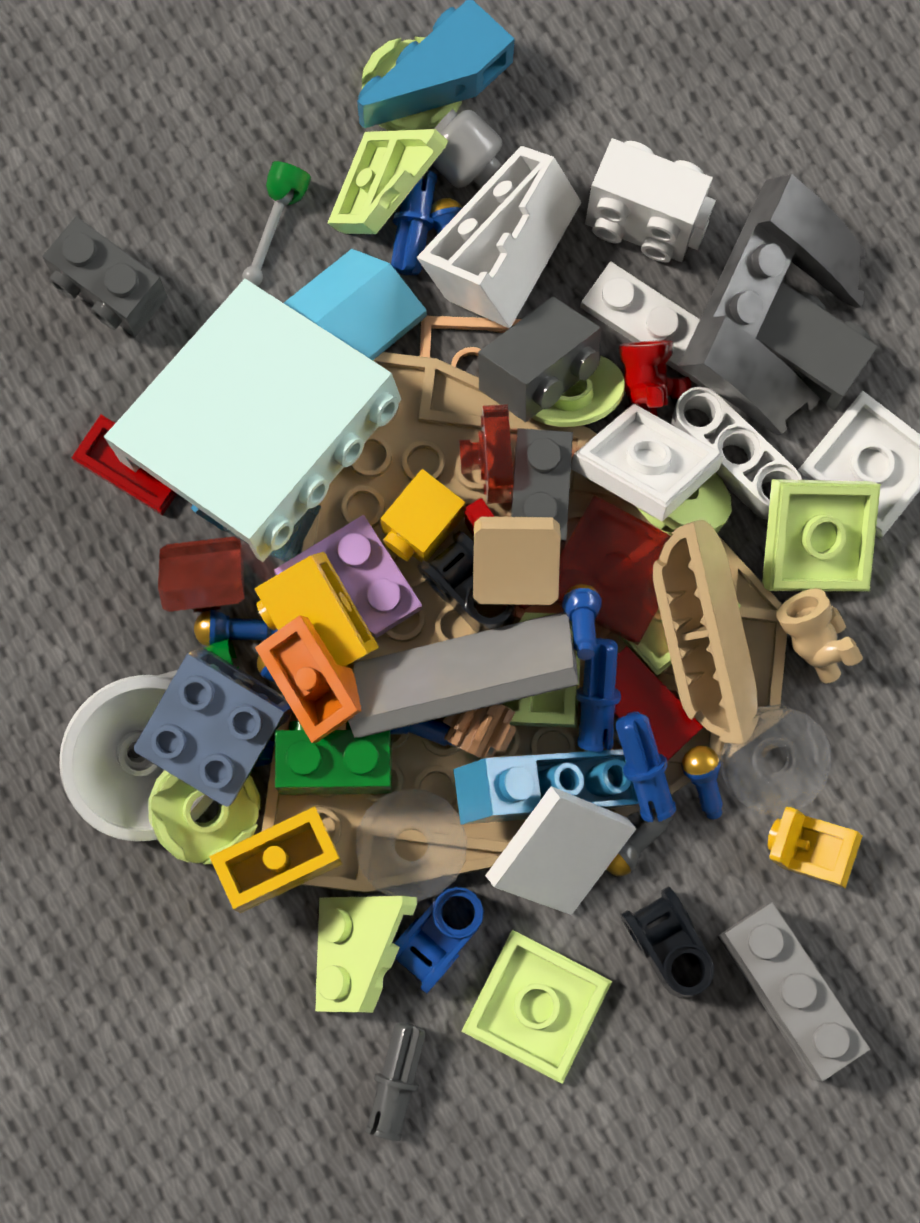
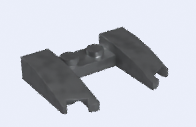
[679,174,865,434]

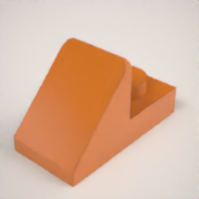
[255,615,362,743]

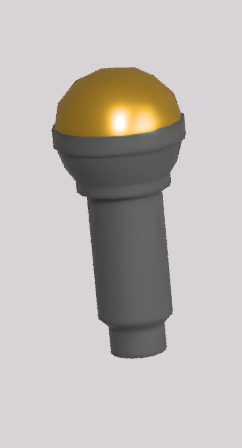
[606,812,673,876]

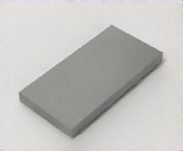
[348,612,579,738]

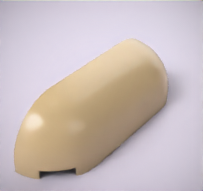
[653,520,757,744]

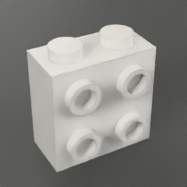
[585,138,716,262]

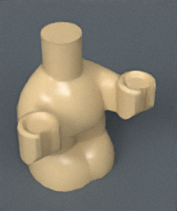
[776,588,863,683]

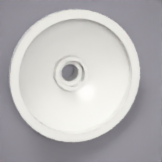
[59,675,213,841]

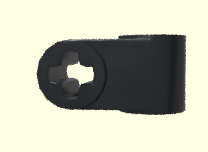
[417,530,516,633]
[620,886,714,998]

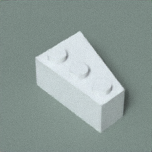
[416,146,581,329]

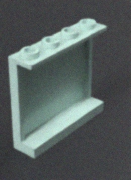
[104,279,402,562]

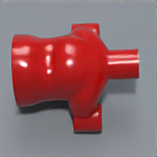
[619,340,691,417]

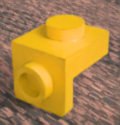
[768,806,863,889]

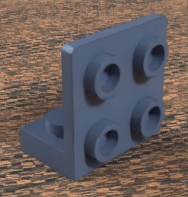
[134,647,292,807]

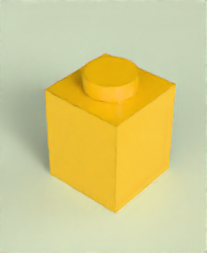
[380,469,465,563]

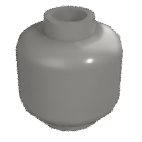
[432,109,502,189]

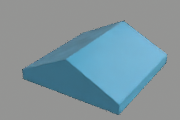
[284,249,427,361]

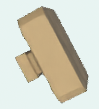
[473,517,561,605]

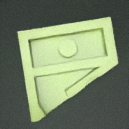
[315,896,417,1013]

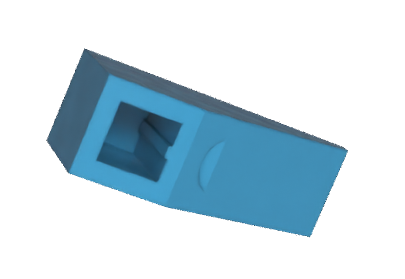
[357,0,515,128]
[453,749,639,825]

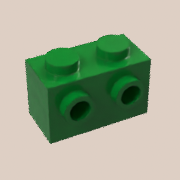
[275,721,392,795]

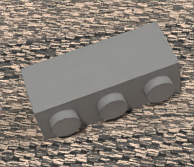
[718,902,870,1081]

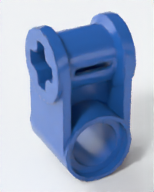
[394,887,484,994]

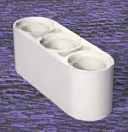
[671,387,802,520]

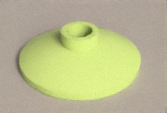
[532,355,625,427]

